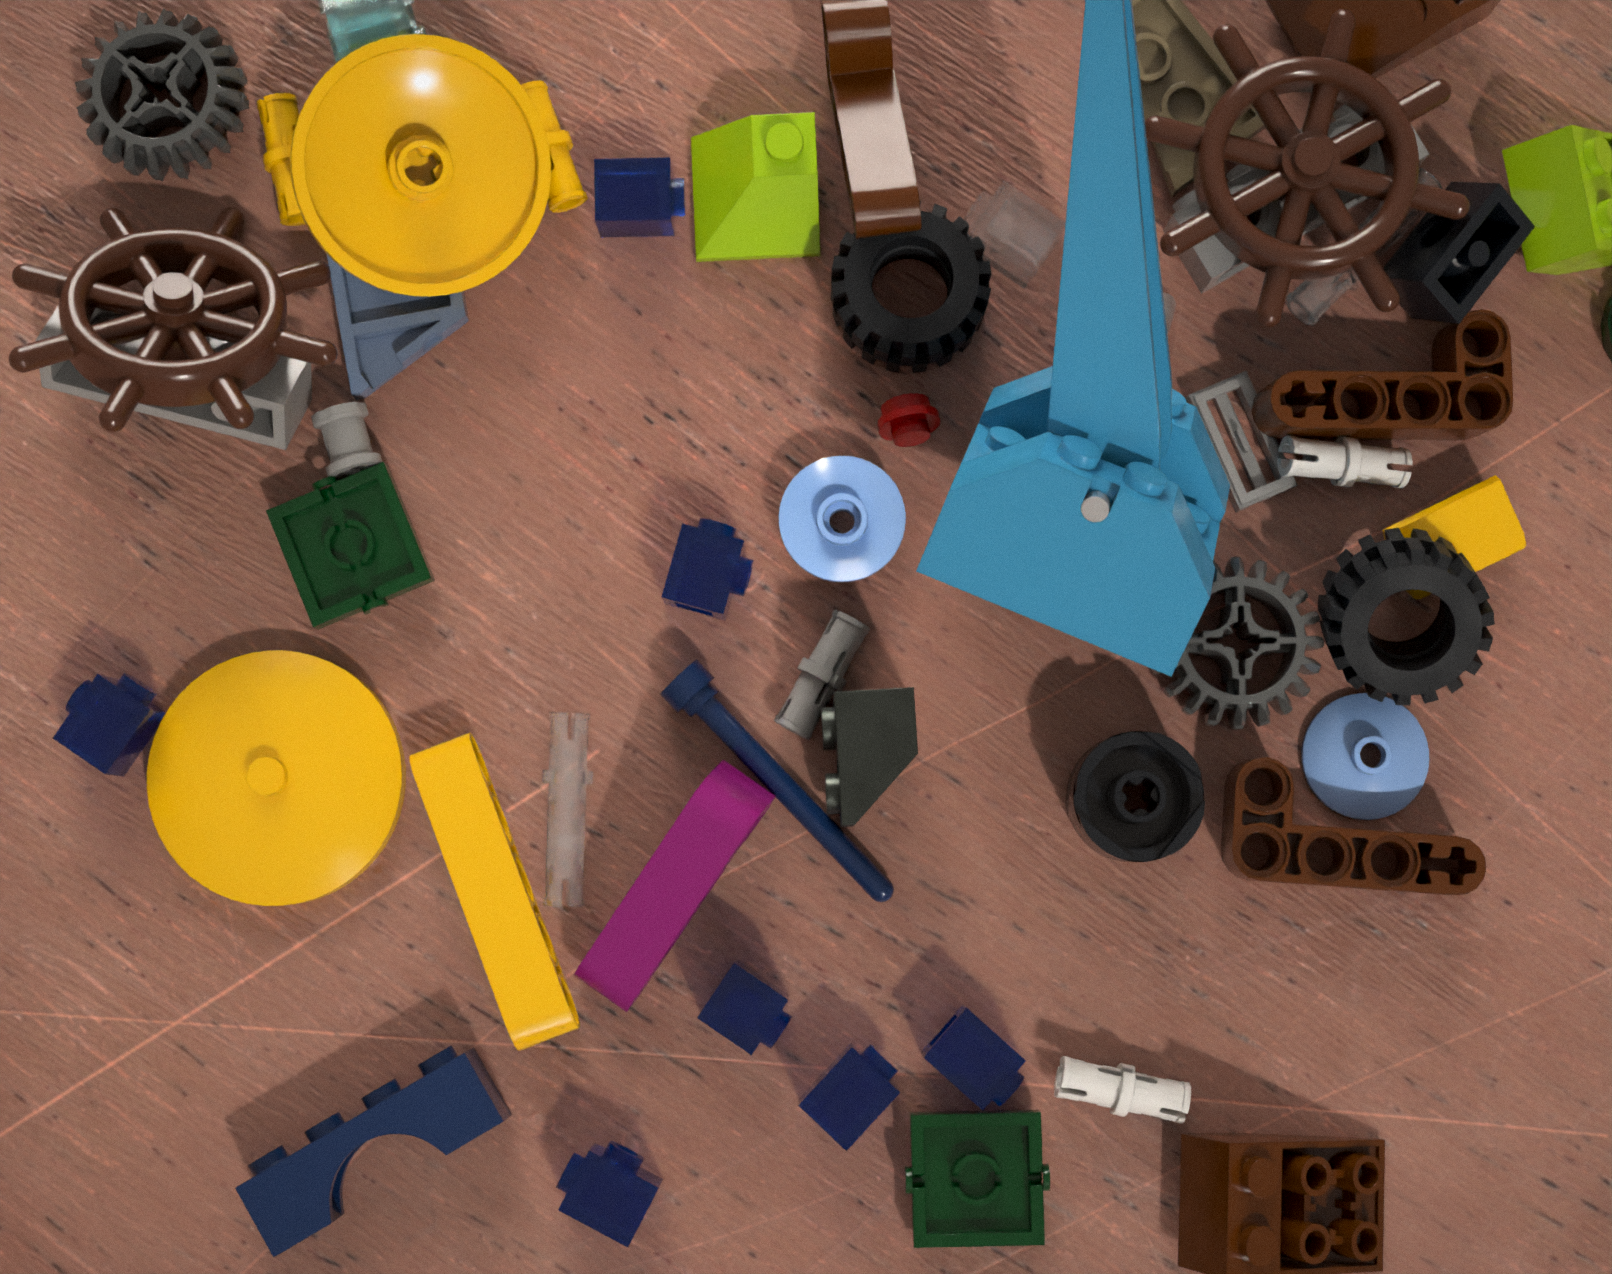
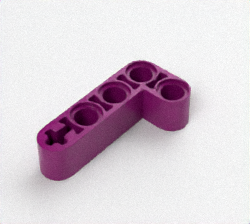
[574,760,776,1012]

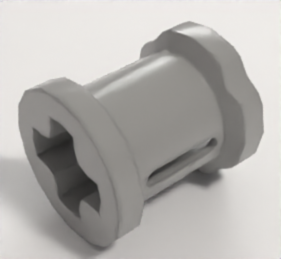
[311,402,383,480]

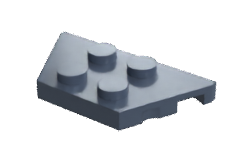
[326,253,469,400]

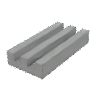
[1186,371,1297,513]

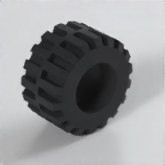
[831,201,992,373]
[1318,528,1495,706]

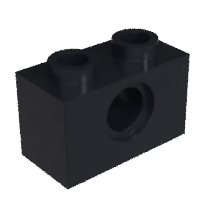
[1383,182,1535,324]

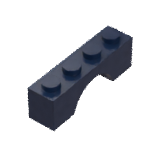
[235,1045,512,1258]

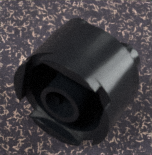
[1065,731,1205,862]

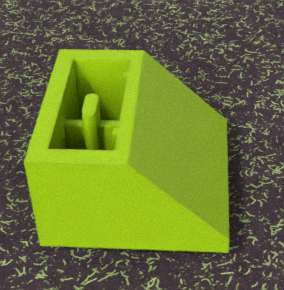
[1502,125,1612,275]

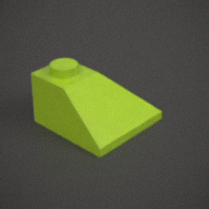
[691,112,820,262]

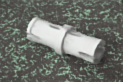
[1277,435,1413,488]
[1054,1056,1191,1124]

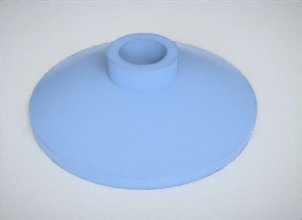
[779,456,906,582]
[1301,693,1429,820]

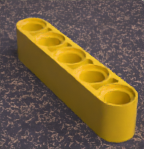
[409,732,580,1051]

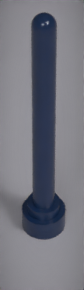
[660,659,894,902]

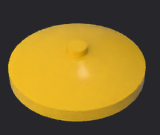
[290,34,551,297]
[147,650,406,906]

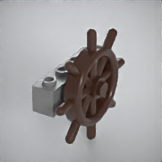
[1145,9,1470,328]
[9,207,338,450]

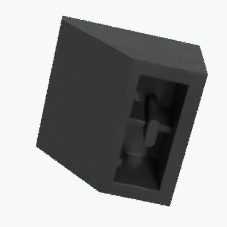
[821,687,918,827]

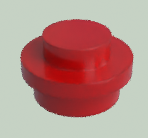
[877,393,941,447]

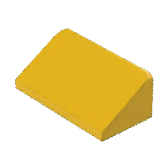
[1382,475,1527,599]

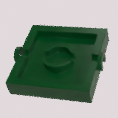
[266,462,435,630]
[905,1110,1050,1248]

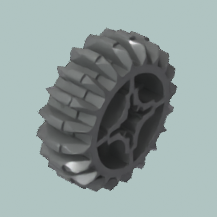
[75,8,249,182]
[1152,557,1324,730]

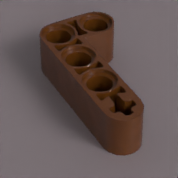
[821,0,921,239]
[1251,309,1513,440]
[1221,757,1486,895]

